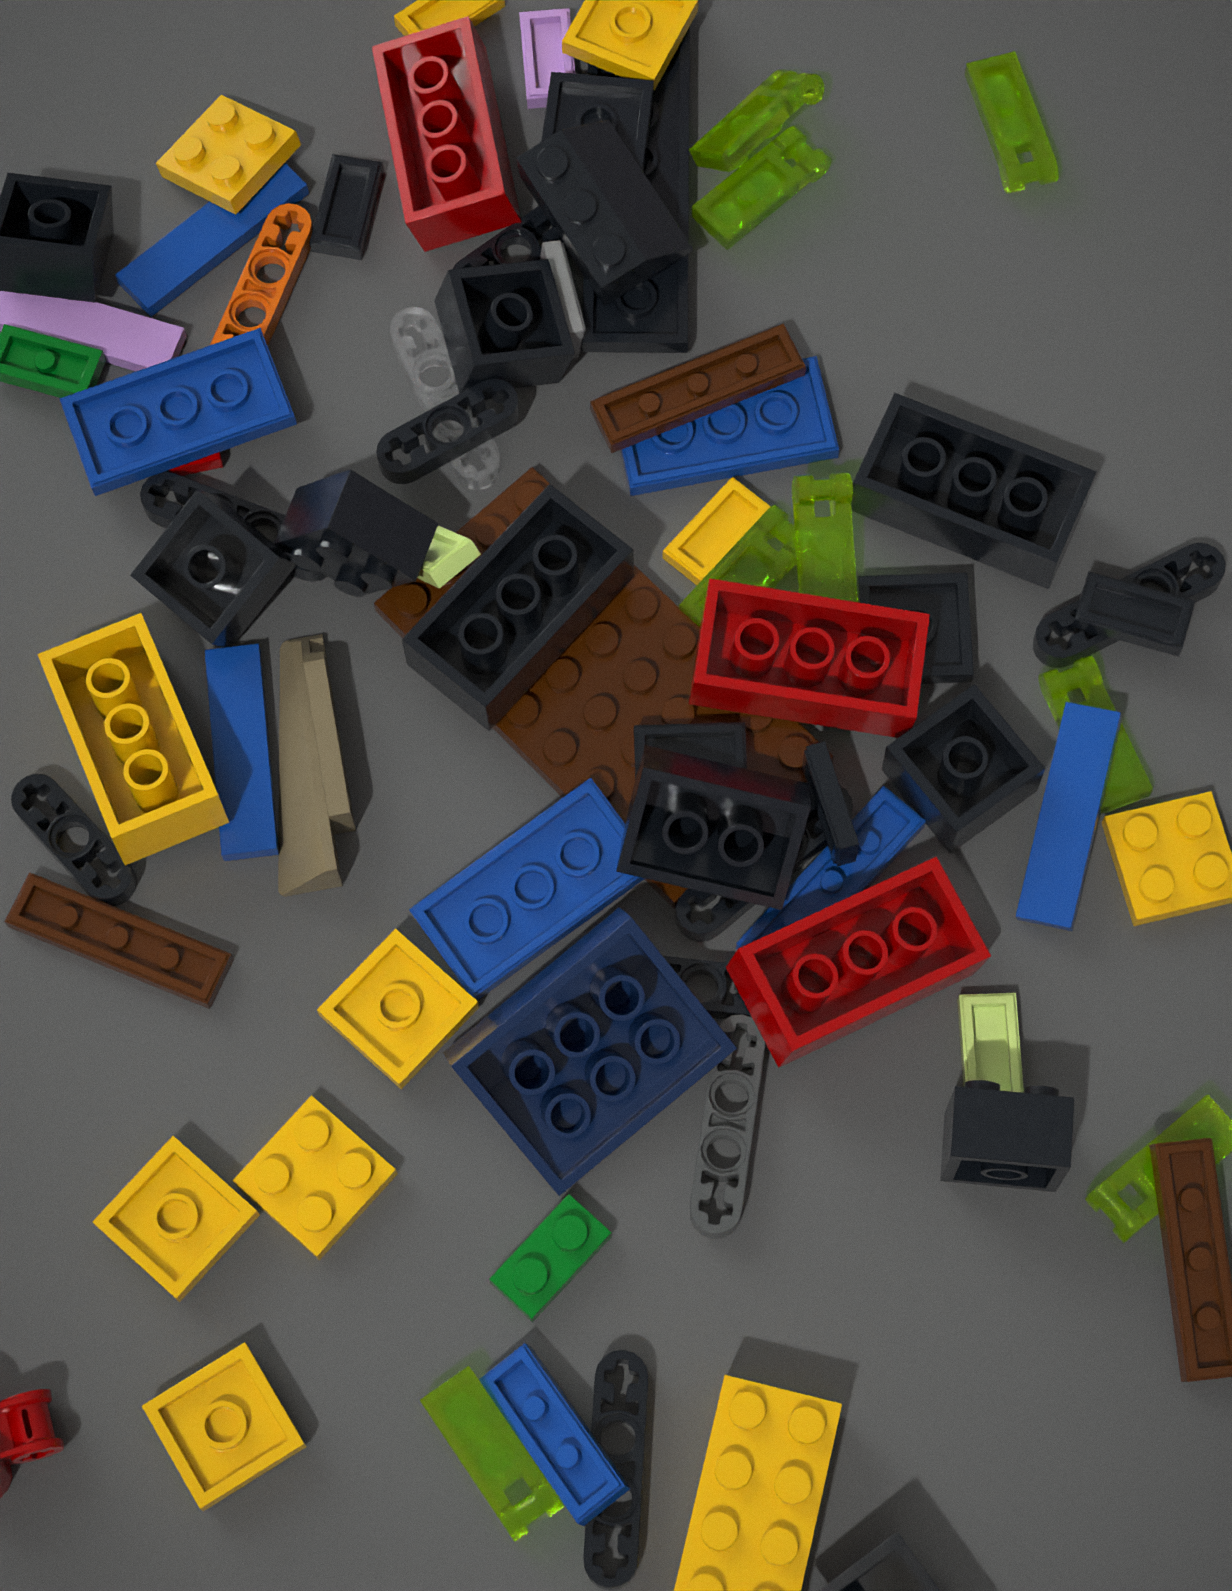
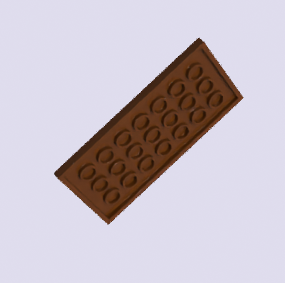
[374,467,834,909]

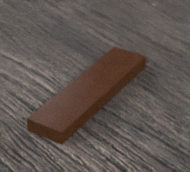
[590,323,806,454]
[4,872,234,1009]
[1149,1138,1232,1382]

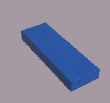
[479,1343,631,1526]

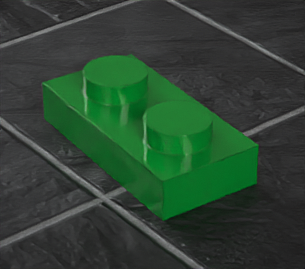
[0,324,106,398]
[489,1194,612,1323]

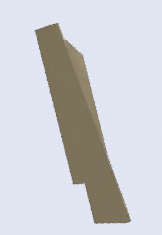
[278,634,356,897]

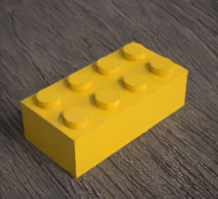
[37,613,229,865]
[674,1375,842,1591]

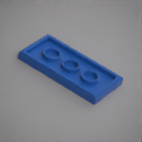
[60,328,297,496]
[620,356,839,496]
[409,778,645,1001]

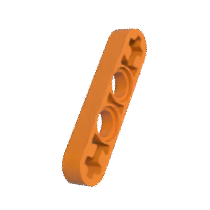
[210,203,313,346]

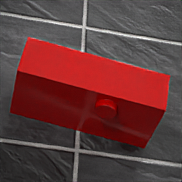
[372,16,522,252]
[688,578,930,738]
[726,856,991,1068]

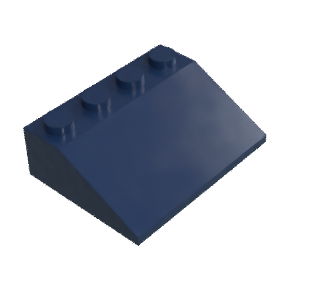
[443,907,737,1196]

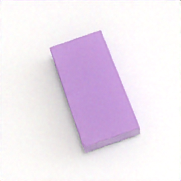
[519,8,576,109]

